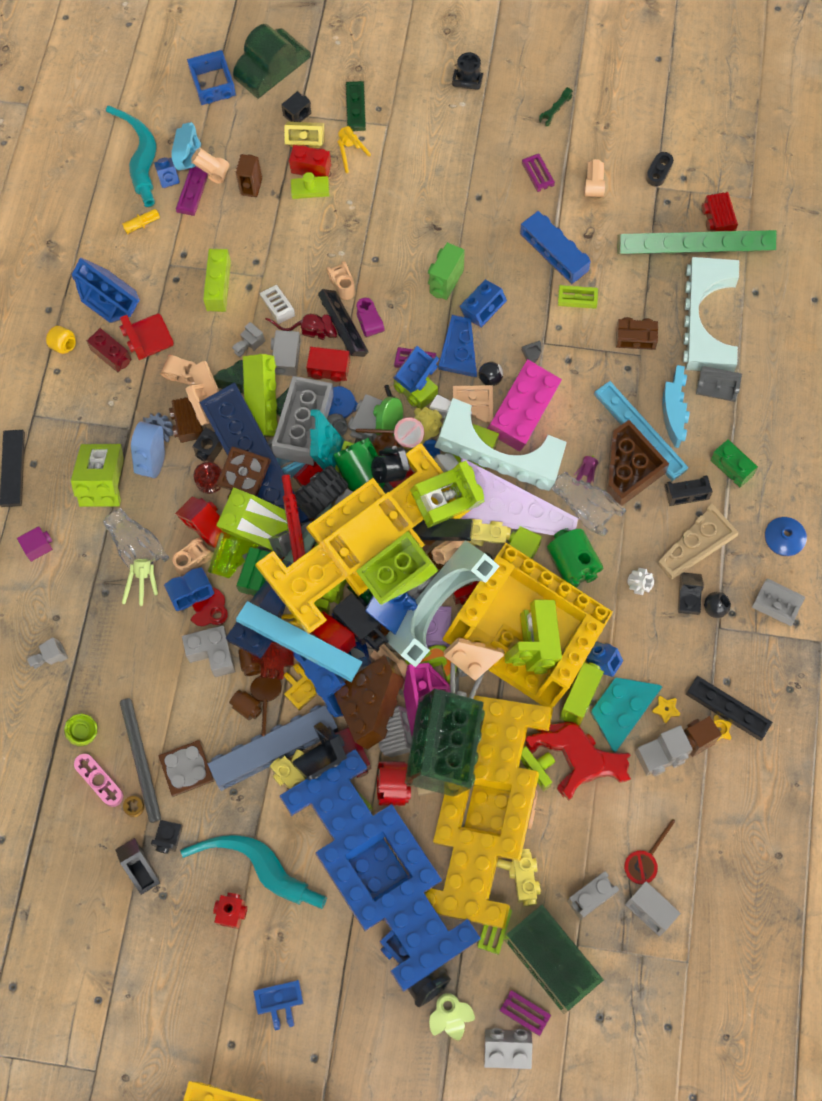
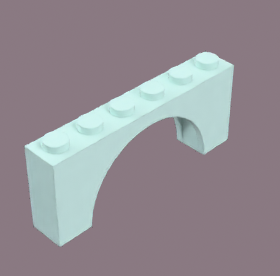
[683,257,739,372]
[435,398,567,491]
[385,540,499,667]

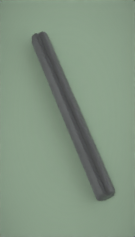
[120,698,161,823]

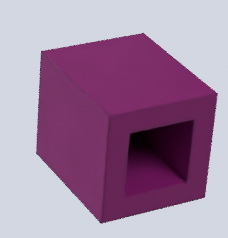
[17,526,53,562]

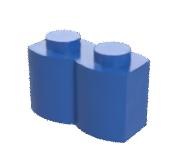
[164,567,214,611]

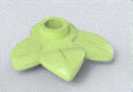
[429,993,475,1041]

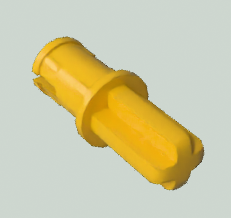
[122,209,160,235]

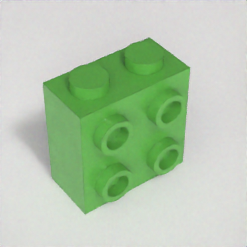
[428,242,465,300]

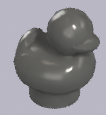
[327,414,348,436]

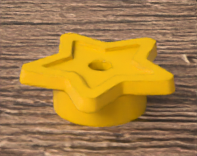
[652,696,680,724]
[713,715,732,740]

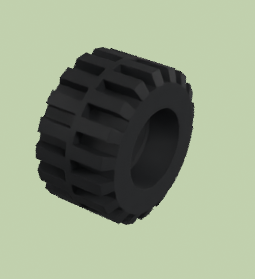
[295,465,349,519]

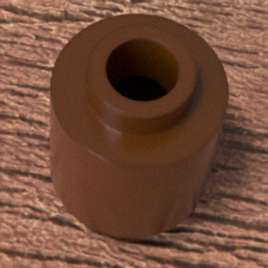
[238,649,262,676]
[229,690,262,720]

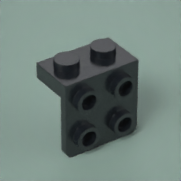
[293,722,347,780]

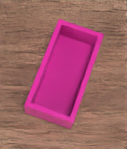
[487,359,562,452]

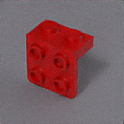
[119,313,174,360]

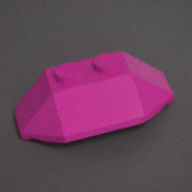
[403,663,454,751]

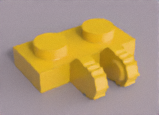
[283,664,318,711]

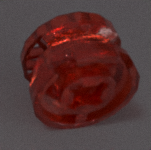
[193,462,222,494]

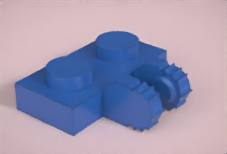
[253,980,304,1031]

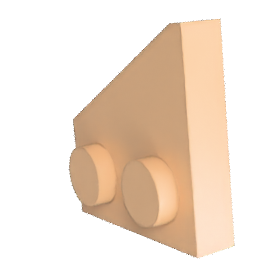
[453,385,493,424]
[444,638,504,681]

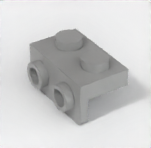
[752,579,805,626]
[484,1028,533,1069]

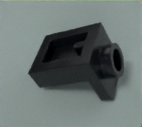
[151,820,183,854]

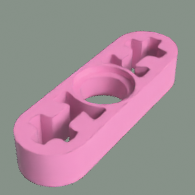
[74,754,123,807]

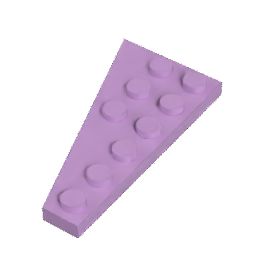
[460,458,578,535]

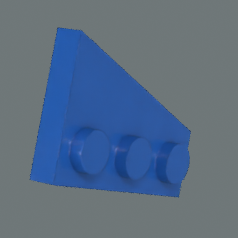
[438,315,477,377]

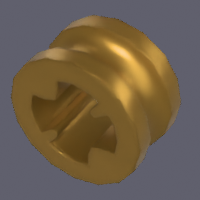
[123,796,144,817]

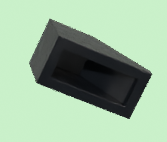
[115,838,160,895]

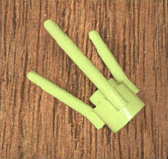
[122,559,158,606]

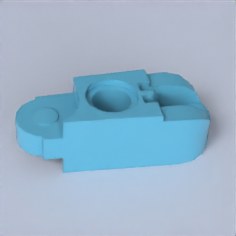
[171,122,201,171]

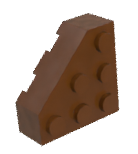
[606,420,669,508]
[334,655,405,750]

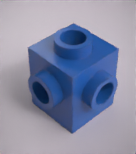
[586,642,623,677]

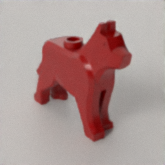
[525,722,631,801]

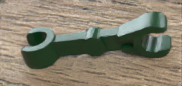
[539,87,573,127]

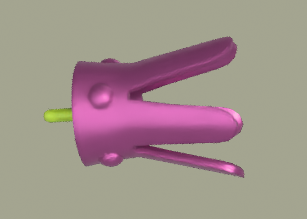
[574,455,599,487]

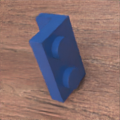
[393,346,439,393]

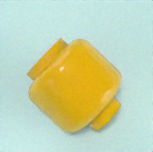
[46,326,76,354]

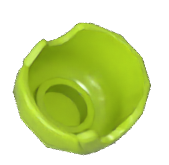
[64,713,97,747]

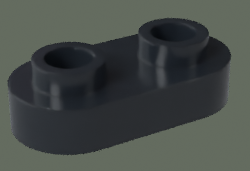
[646,152,674,186]

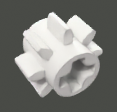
[628,568,654,595]

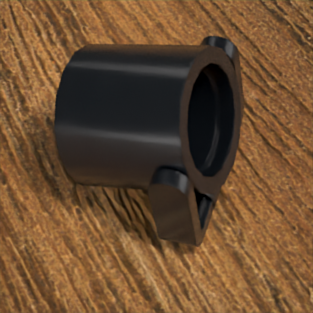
[452,52,484,90]
[371,446,409,483]
[407,972,451,1008]

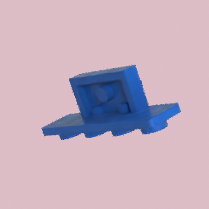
[293,652,345,717]

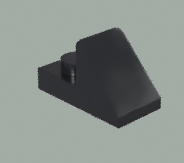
[678,572,704,615]

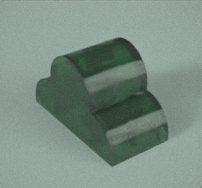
[233,24,311,99]

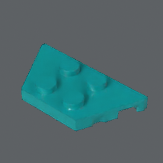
[310,409,345,470]
[591,677,662,753]

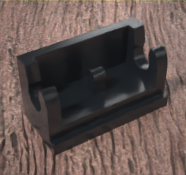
[664,475,713,506]

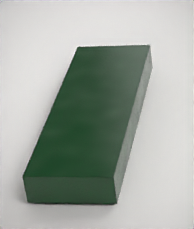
[346,81,366,131]

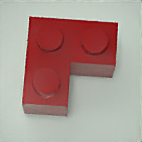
[175,496,230,549]

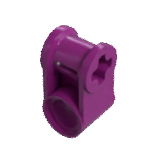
[356,297,385,338]

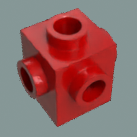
[213,892,248,929]

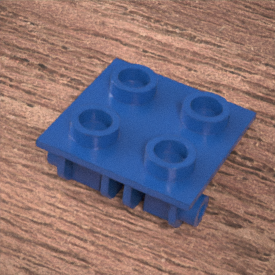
[365,592,418,635]

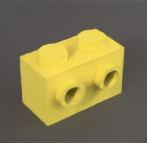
[285,122,324,148]

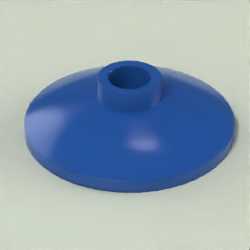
[765,517,807,556]

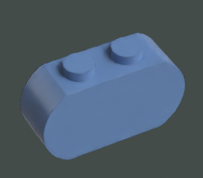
[131,421,165,478]

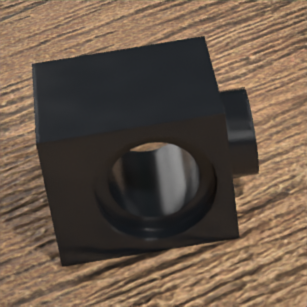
[281,91,311,122]
[192,427,223,463]

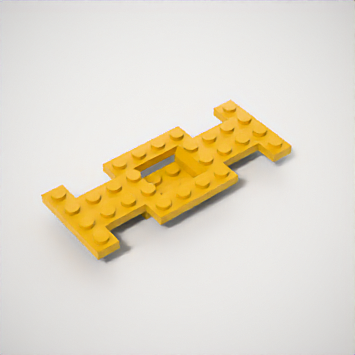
[255,443,471,634]
[424,695,553,929]

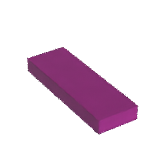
[176,166,208,216]

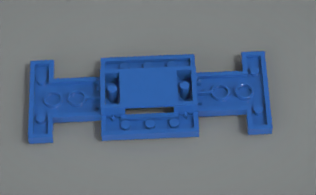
[280,749,481,992]

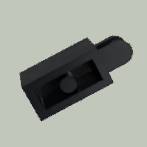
[333,593,388,652]

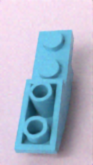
[662,365,690,448]

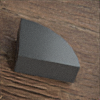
[521,340,541,363]

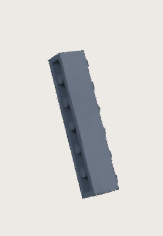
[208,705,339,791]

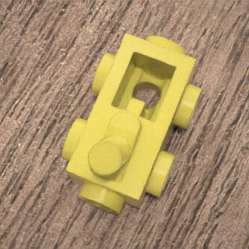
[402,407,442,451]
[469,519,511,546]
[270,749,306,789]
[497,849,541,906]

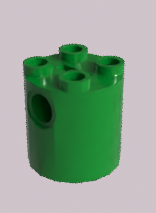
[333,438,385,492]
[547,528,604,587]

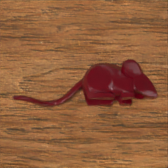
[265,313,337,340]

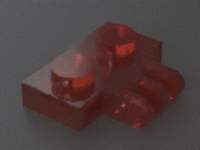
[251,642,294,680]

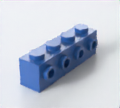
[520,211,591,284]

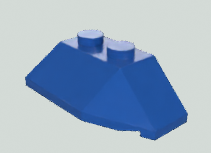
[71,258,140,323]

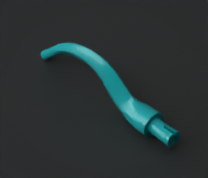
[106,105,156,207]
[180,835,327,909]

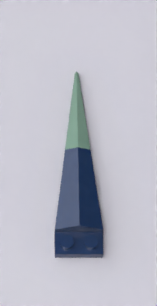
[225,504,332,659]

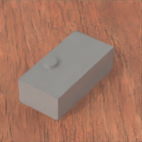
[272,376,334,465]

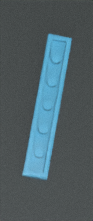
[594,381,689,481]
[236,601,362,682]

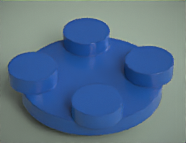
[328,386,358,418]

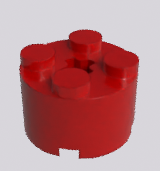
[377,761,411,806]

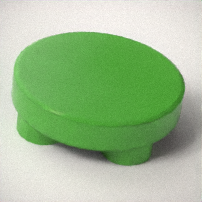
[373,397,403,437]

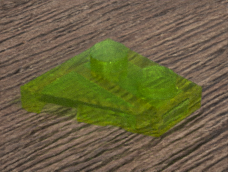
[208,532,258,578]

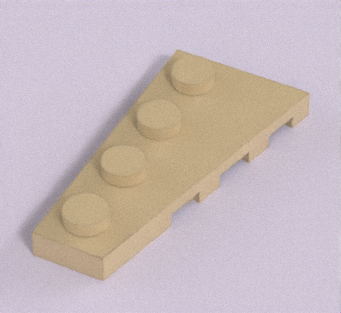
[659,504,738,580]

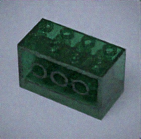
[404,688,485,797]
[504,905,604,1014]

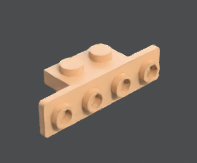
[185,361,219,425]

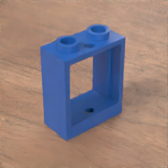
[187,50,236,105]

